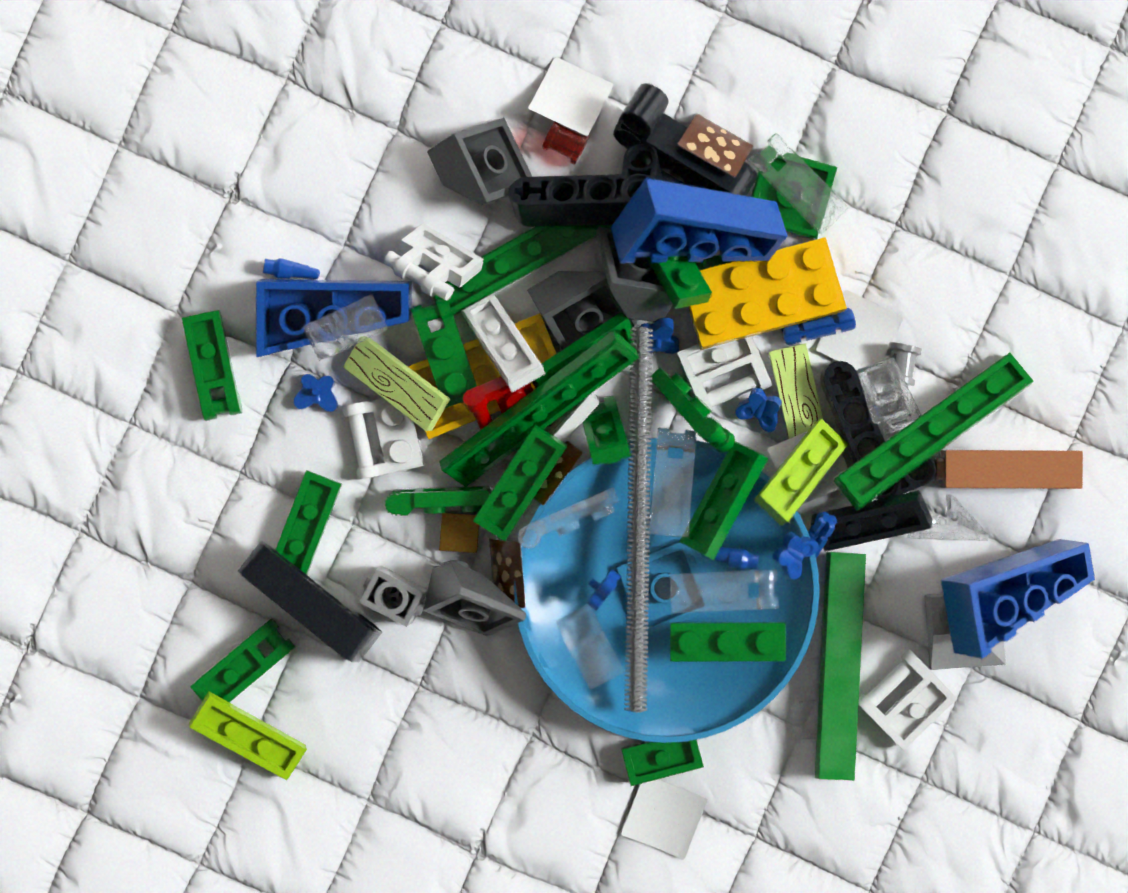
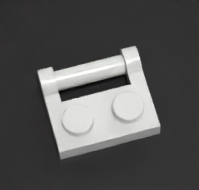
[677,336,772,411]
[342,398,424,480]
[859,649,958,751]

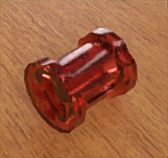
[541,121,590,165]

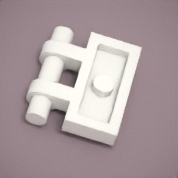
[384,223,484,301]

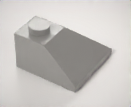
[924,593,1006,670]

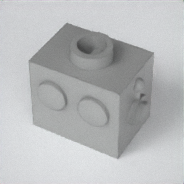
[359,566,428,627]

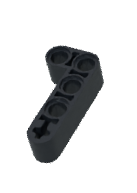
[613,83,757,196]
[508,143,663,227]
[820,361,936,500]
[238,541,382,662]

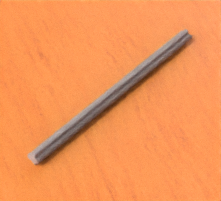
[624,327,653,712]

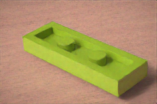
[754,418,848,526]
[189,692,307,780]

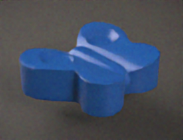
[639,318,679,354]
[294,374,338,412]
[735,388,782,433]
[772,532,819,580]
[586,569,621,611]

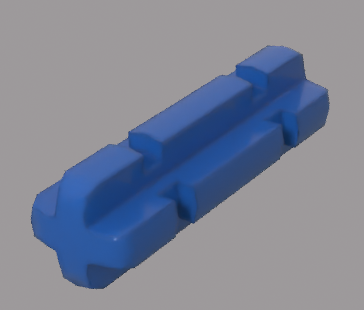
[781,308,856,345]
[808,511,837,558]

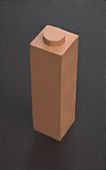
[934,450,1083,489]

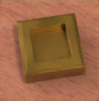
[439,513,479,553]

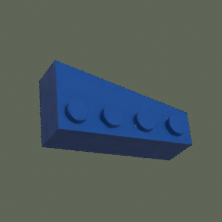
[611,178,788,263]
[256,279,412,358]
[941,539,1095,659]

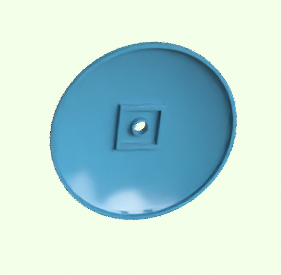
[514,437,820,743]

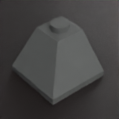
[427,118,532,205]
[596,226,673,322]
[527,271,634,350]
[423,560,526,636]

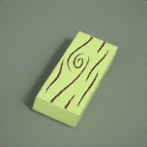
[343,336,450,431]
[768,343,823,439]

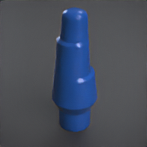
[263,258,320,279]
[701,547,759,570]

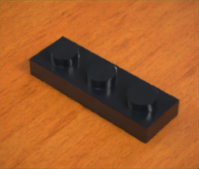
[811,490,932,552]

